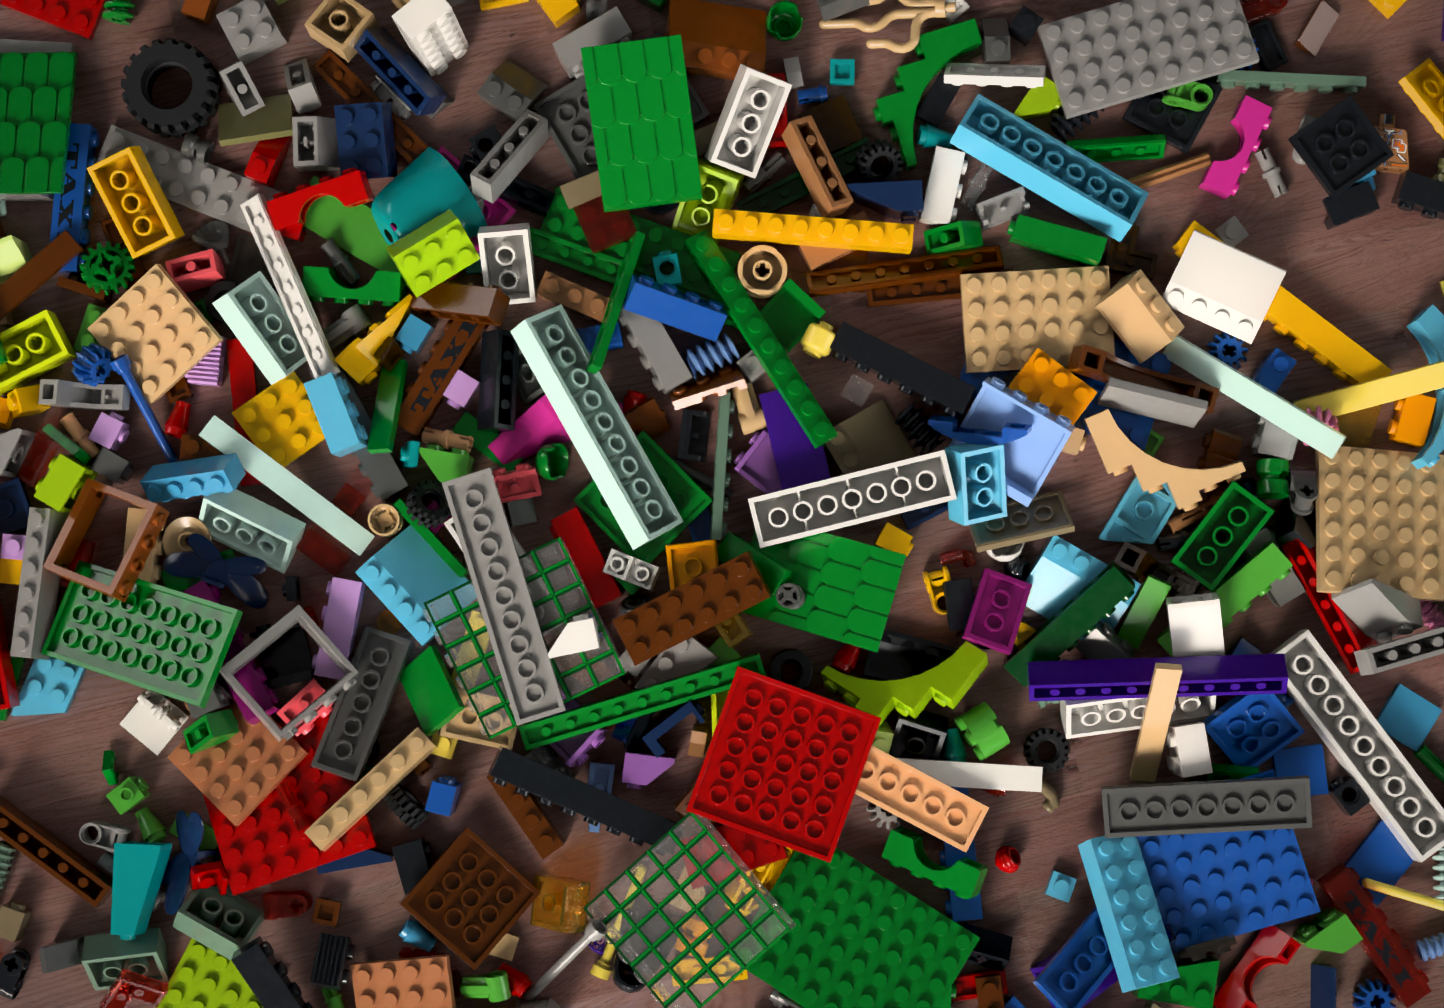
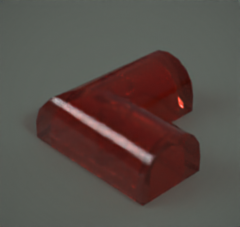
[99,969,168,1008]

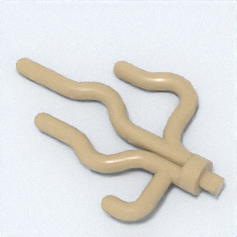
[819,0,956,53]

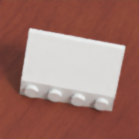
[1162,230,1287,344]

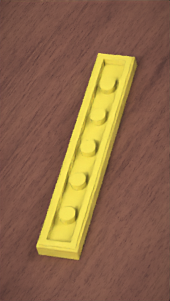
[1293,361,1444,416]

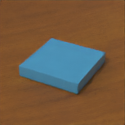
[1376,683,1442,752]

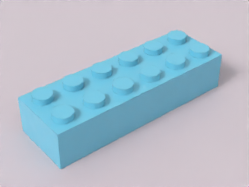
[1078,836,1180,993]

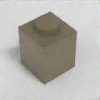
[0,900,33,942]

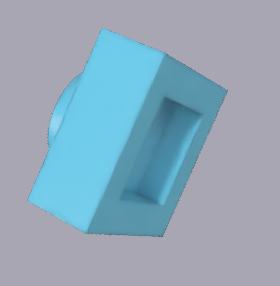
[1044,870,1077,903]

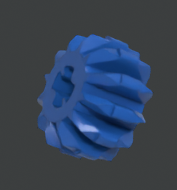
[1206,332,1249,370]
[71,343,114,387]
[1352,978,1396,1008]

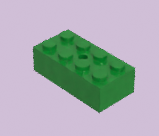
[1170,481,1275,592]

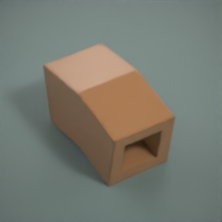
[688,725,709,758]

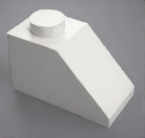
[548,613,601,658]

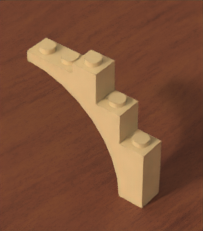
[1084,409,1246,512]

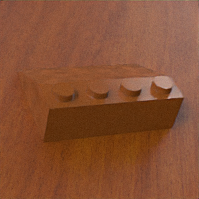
[665,0,766,81]

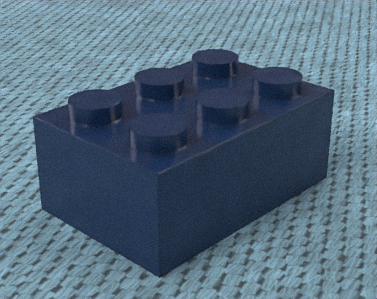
[334,102,398,179]

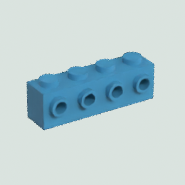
[140,453,246,502]

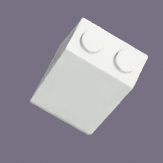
[1166,592,1225,657]

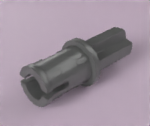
[742,151,786,194]
[320,238,360,285]

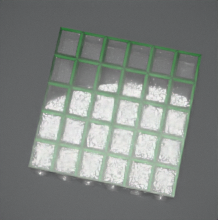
[423,537,627,739]
[583,812,796,1008]

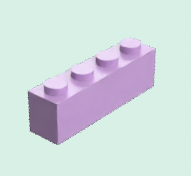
[312,577,366,680]

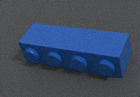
[623,274,727,342]

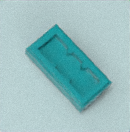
[400,441,420,468]

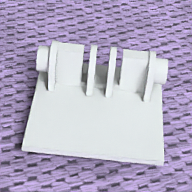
[120,690,189,756]

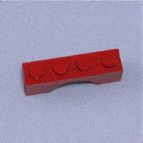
[266,167,374,231]
[1213,925,1301,1008]

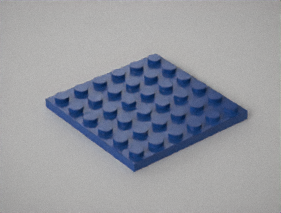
[1137,769,1321,953]

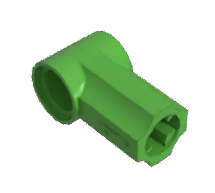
[460,970,511,1002]

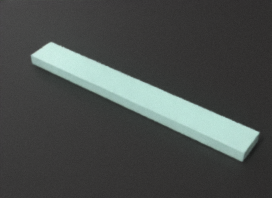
[1162,335,1347,459]
[199,415,375,556]

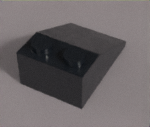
[889,710,949,760]

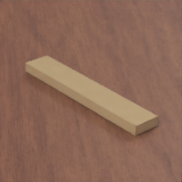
[1130,663,1182,782]

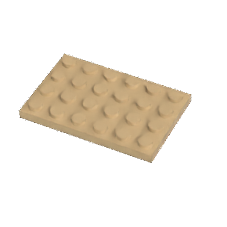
[960,265,1115,374]

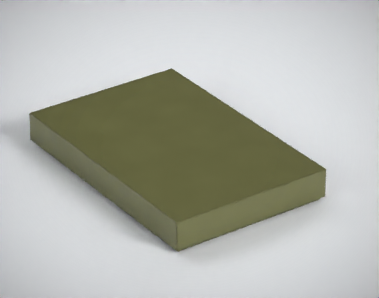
[218,94,294,147]

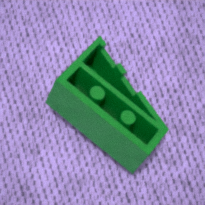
[1132,956,1220,1008]

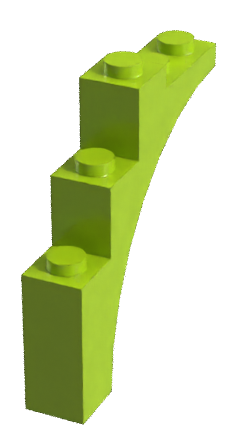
[821,641,988,728]

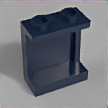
[642,700,706,758]

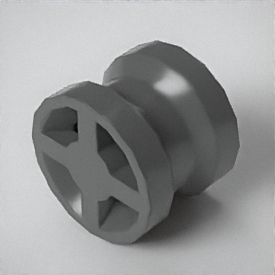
[776,583,806,610]

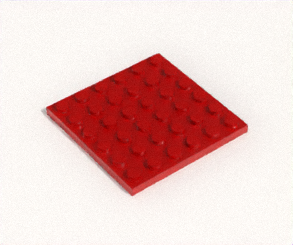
[686,666,881,863]
[203,704,377,896]

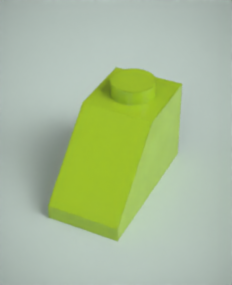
[1013,77,1061,120]

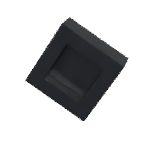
[282,576,301,602]

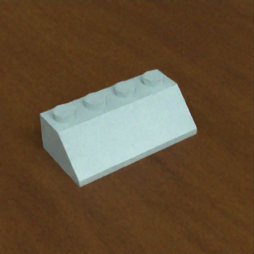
[212,271,307,385]
[199,489,306,574]

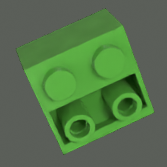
[419,444,475,483]
[1292,907,1363,954]

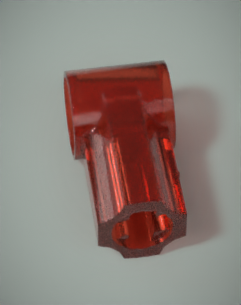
[1240,0,1288,24]

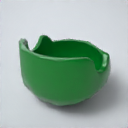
[766,0,803,42]
[535,443,569,480]

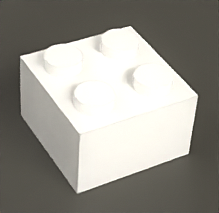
[1164,721,1213,778]

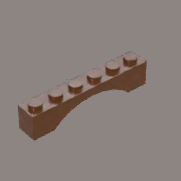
[1067,344,1219,413]

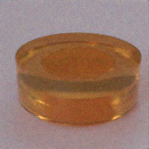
[377,610,402,634]

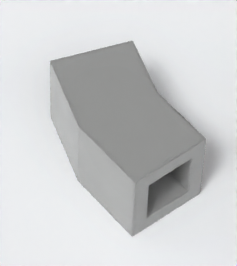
[783,57,804,89]

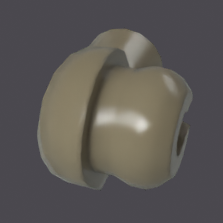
[1041,777,1060,813]

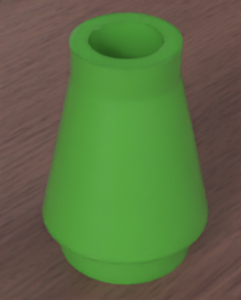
[135,807,167,842]

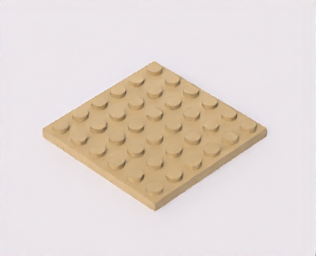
[1315,446,1444,602]

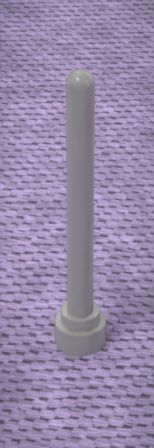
[524,918,608,1001]

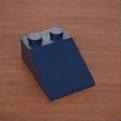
[847,180,923,223]

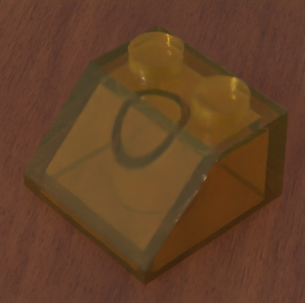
[530,874,590,933]

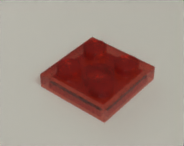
[573,196,637,254]

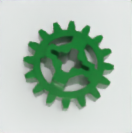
[79,241,136,295]

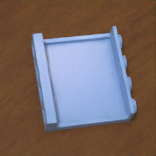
[948,377,1075,507]

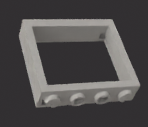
[219,605,358,742]

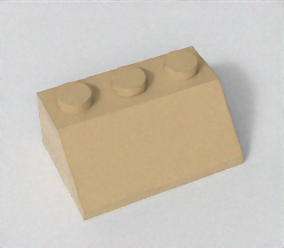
[1096,269,1185,363]

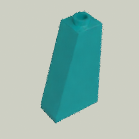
[110,841,172,940]

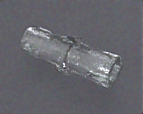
[959,162,994,211]

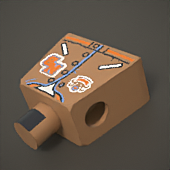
[1374,114,1409,174]

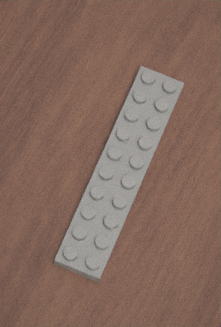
[442,468,566,725]

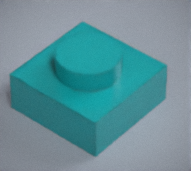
[829,59,855,86]

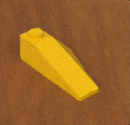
[334,294,412,386]

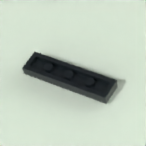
[457,154,555,218]

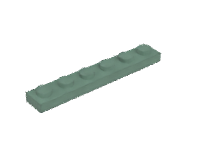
[1213,70,1366,95]
[710,392,735,543]

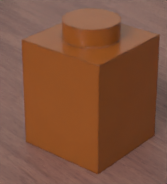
[181,0,219,26]

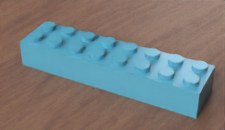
[949,94,1149,242]

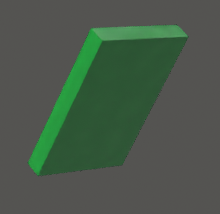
[400,645,465,736]

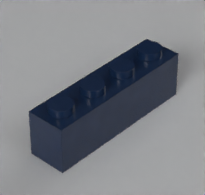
[354,27,447,116]

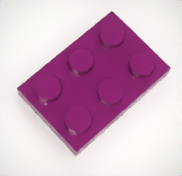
[962,568,1032,655]

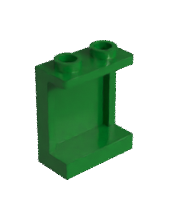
[760,278,826,355]

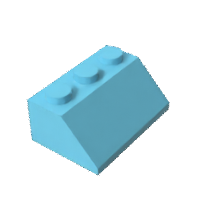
[945,443,1007,526]

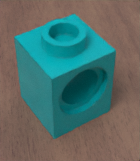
[652,251,683,287]

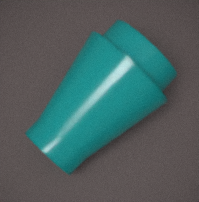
[916,123,954,148]
[943,728,967,762]

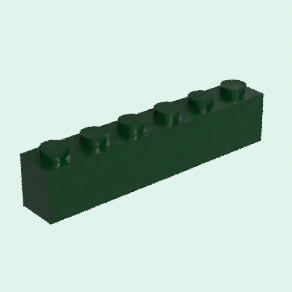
[1003,561,1135,687]

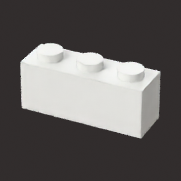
[919,146,968,227]

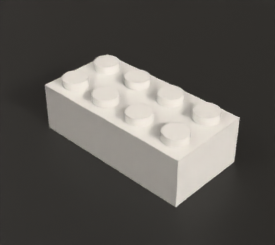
[704,64,792,178]

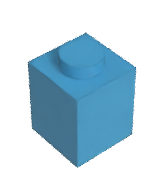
[395,314,435,354]

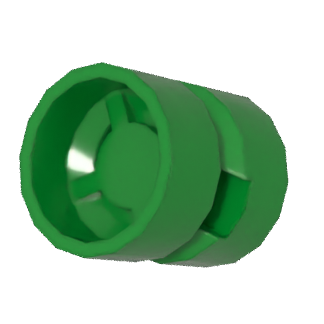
[1256,458,1289,499]

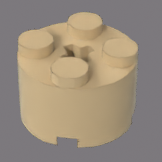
[738,245,787,298]

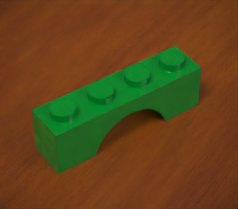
[303,266,406,306]
[882,826,989,899]

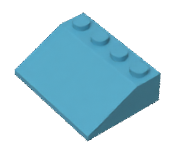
[355,525,477,646]
[1024,535,1141,629]

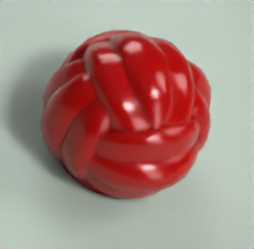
[994,846,1021,873]

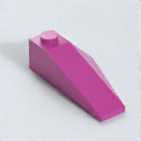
[488,394,571,468]

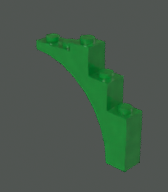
[872,18,982,171]

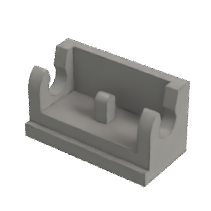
[974,186,1030,231]

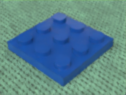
[1202,694,1305,767]

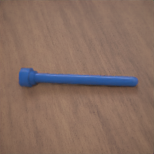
[109,353,177,463]

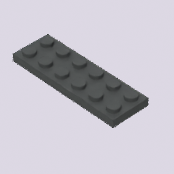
[311,626,413,782]

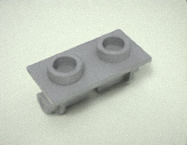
[371,74,412,121]

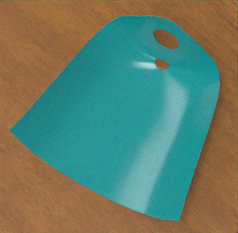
[371,147,487,245]

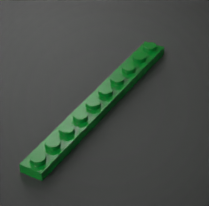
[530,227,739,330]
[684,229,838,449]
[518,652,766,751]

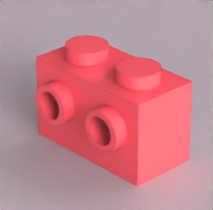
[165,248,226,293]

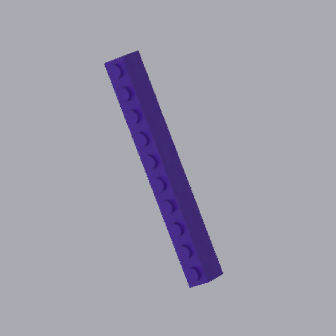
[1027,653,1288,701]

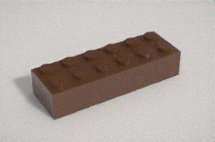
[612,551,773,666]

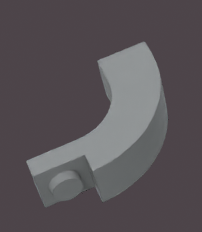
[38,379,130,411]

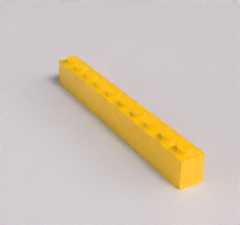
[1172,220,1392,385]

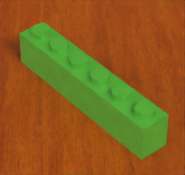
[1156,540,1293,657]

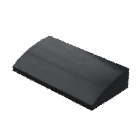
[862,629,959,681]

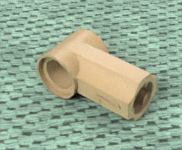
[731,383,767,435]

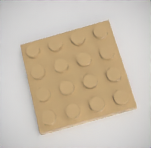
[87,264,224,404]

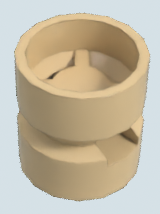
[368,504,405,537]

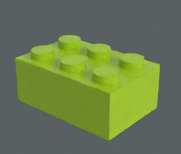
[386,209,480,297]

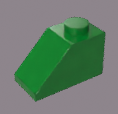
[923,220,983,255]
[182,709,239,755]

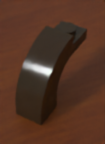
[1114,541,1202,597]

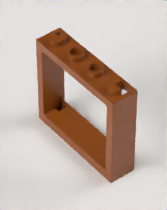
[42,478,170,602]

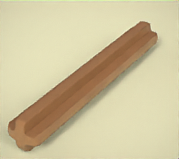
[1126,152,1211,189]

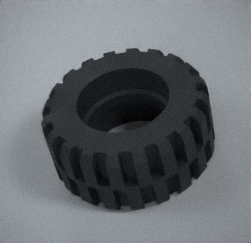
[121,38,222,138]

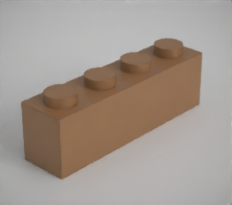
[781,115,854,218]

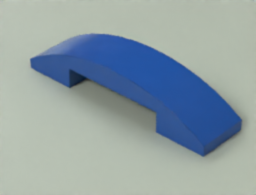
[928,415,1032,445]

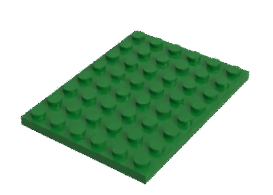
[729,848,980,1008]

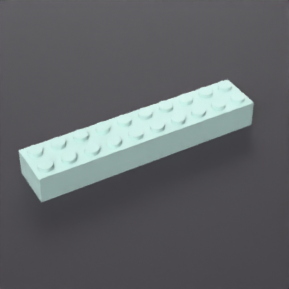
[510,304,684,550]

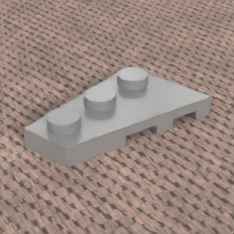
[635,637,720,689]

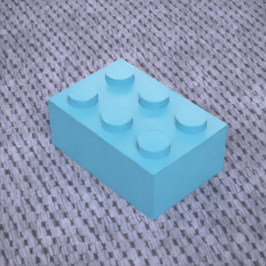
[304,372,369,457]

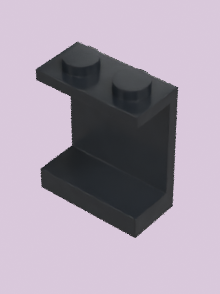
[250,622,317,689]

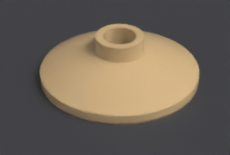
[163,517,212,556]

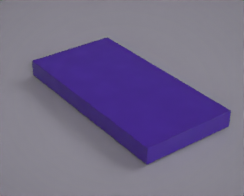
[759,383,831,490]

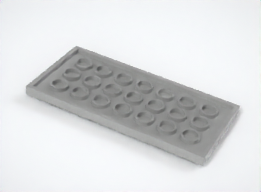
[1037,0,1259,119]

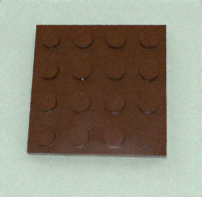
[399,827,541,970]

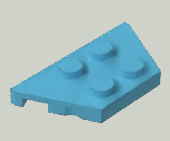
[1098,475,1176,544]
[10,657,86,716]

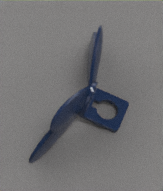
[163,533,269,609]
[160,811,221,915]

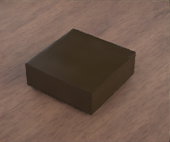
[374,336,405,372]

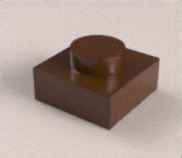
[311,896,343,928]

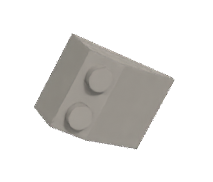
[1331,578,1423,642]

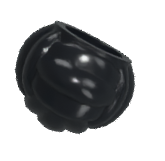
[1003,555,1029,581]

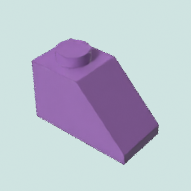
[622,751,675,789]

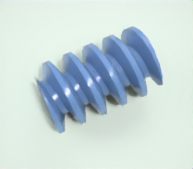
[686,333,740,380]

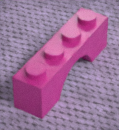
[1198,95,1273,200]

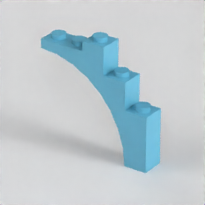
[1406,304,1444,469]

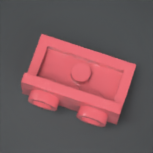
[492,463,542,503]
[276,678,334,736]

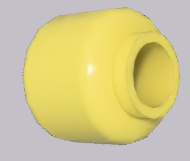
[800,321,836,359]

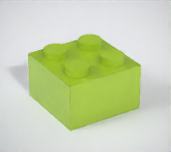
[34,453,99,513]

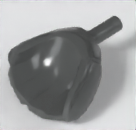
[192,220,231,265]

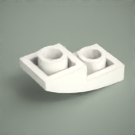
[602,549,661,591]

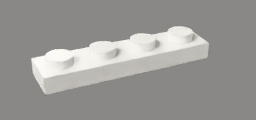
[944,63,1046,88]

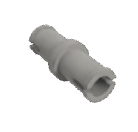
[1254,147,1289,198]

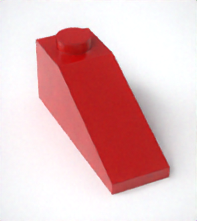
[244,136,293,188]

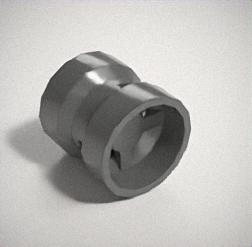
[181,133,214,164]

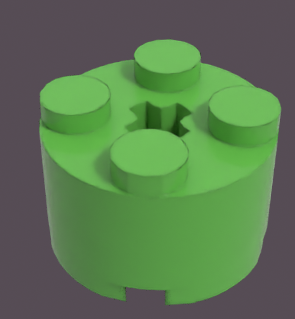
[954,701,1010,762]

